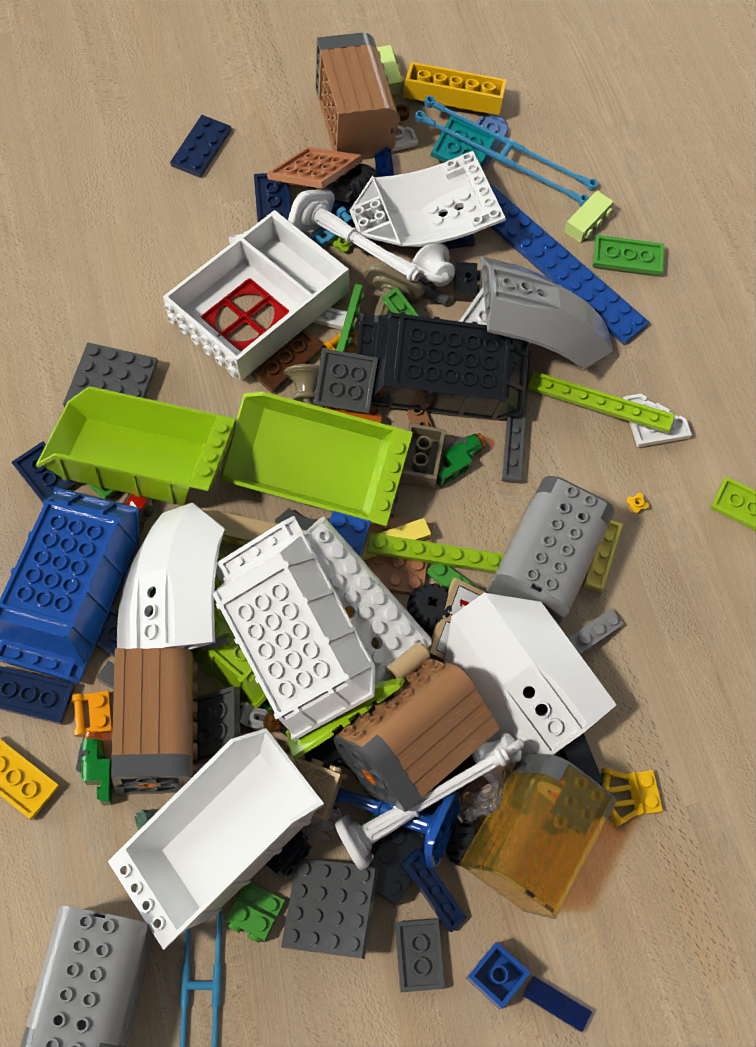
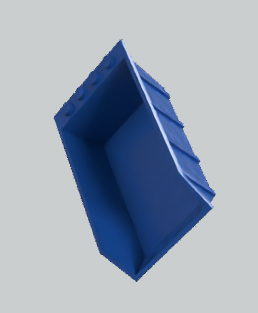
[0,487,140,684]

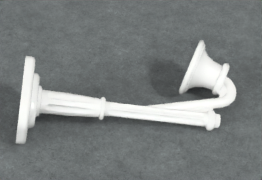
[288,189,455,287]
[335,733,524,871]

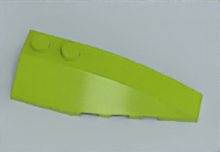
[286,677,405,760]

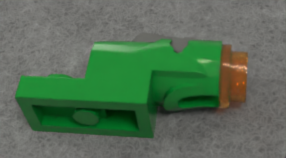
[436,433,487,488]
[76,731,113,806]

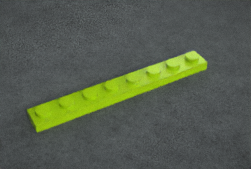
[528,371,675,434]
[367,533,504,573]

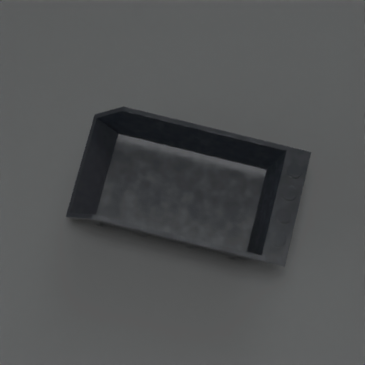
[356,312,529,420]

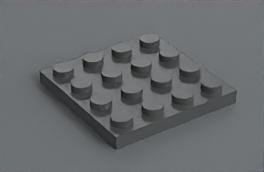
[63,342,158,408]
[281,859,379,959]

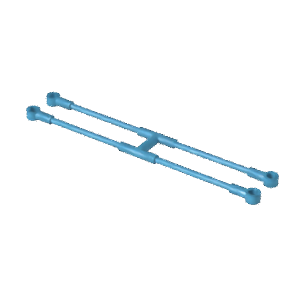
[414,96,598,206]
[180,906,223,1047]

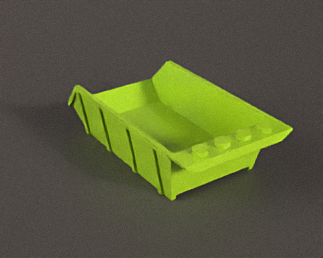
[36,386,236,505]
[220,392,413,526]

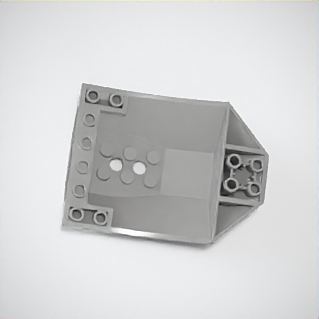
[480,256,613,371]

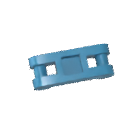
[310,207,354,249]

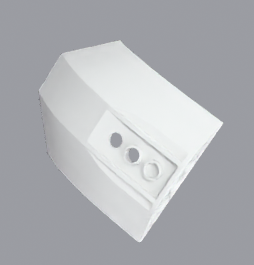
[349,151,506,247]
[117,503,227,650]
[444,593,616,776]

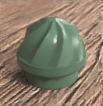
[134,809,155,830]

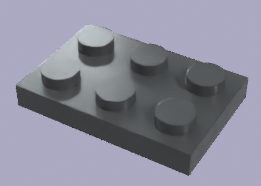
[395,919,445,993]

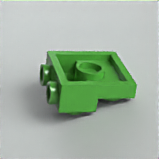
[225,883,285,943]

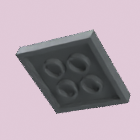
[313,348,378,414]
[193,686,240,760]

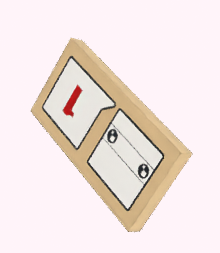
[428,578,486,661]

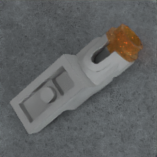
[240,702,282,733]

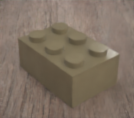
[399,423,446,489]

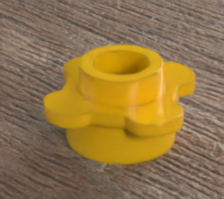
[626,493,649,513]

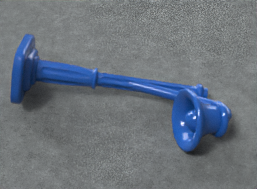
[335,788,460,869]

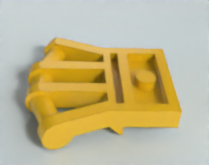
[601,768,663,828]

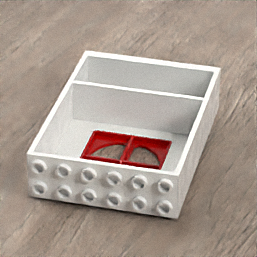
[163,210,350,381]

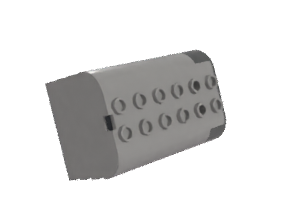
[486,476,615,624]
[20,905,154,1047]

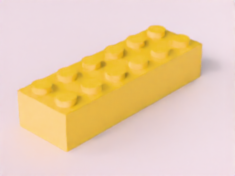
[403,62,507,115]

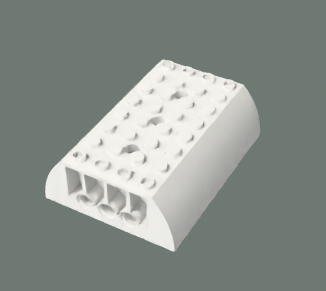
[304,517,432,715]

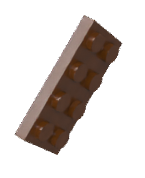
[250,329,324,393]

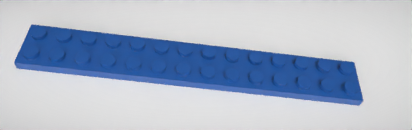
[488,182,649,345]

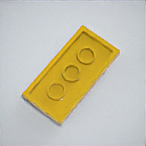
[0,739,60,821]

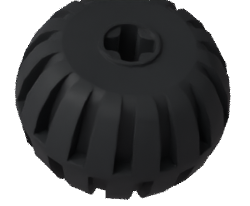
[338,164,379,203]
[407,583,452,632]
[445,813,486,867]

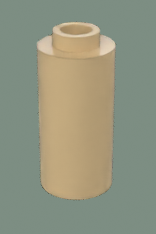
[385,643,430,680]

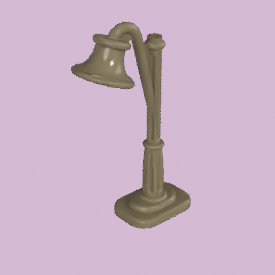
[284,263,425,408]

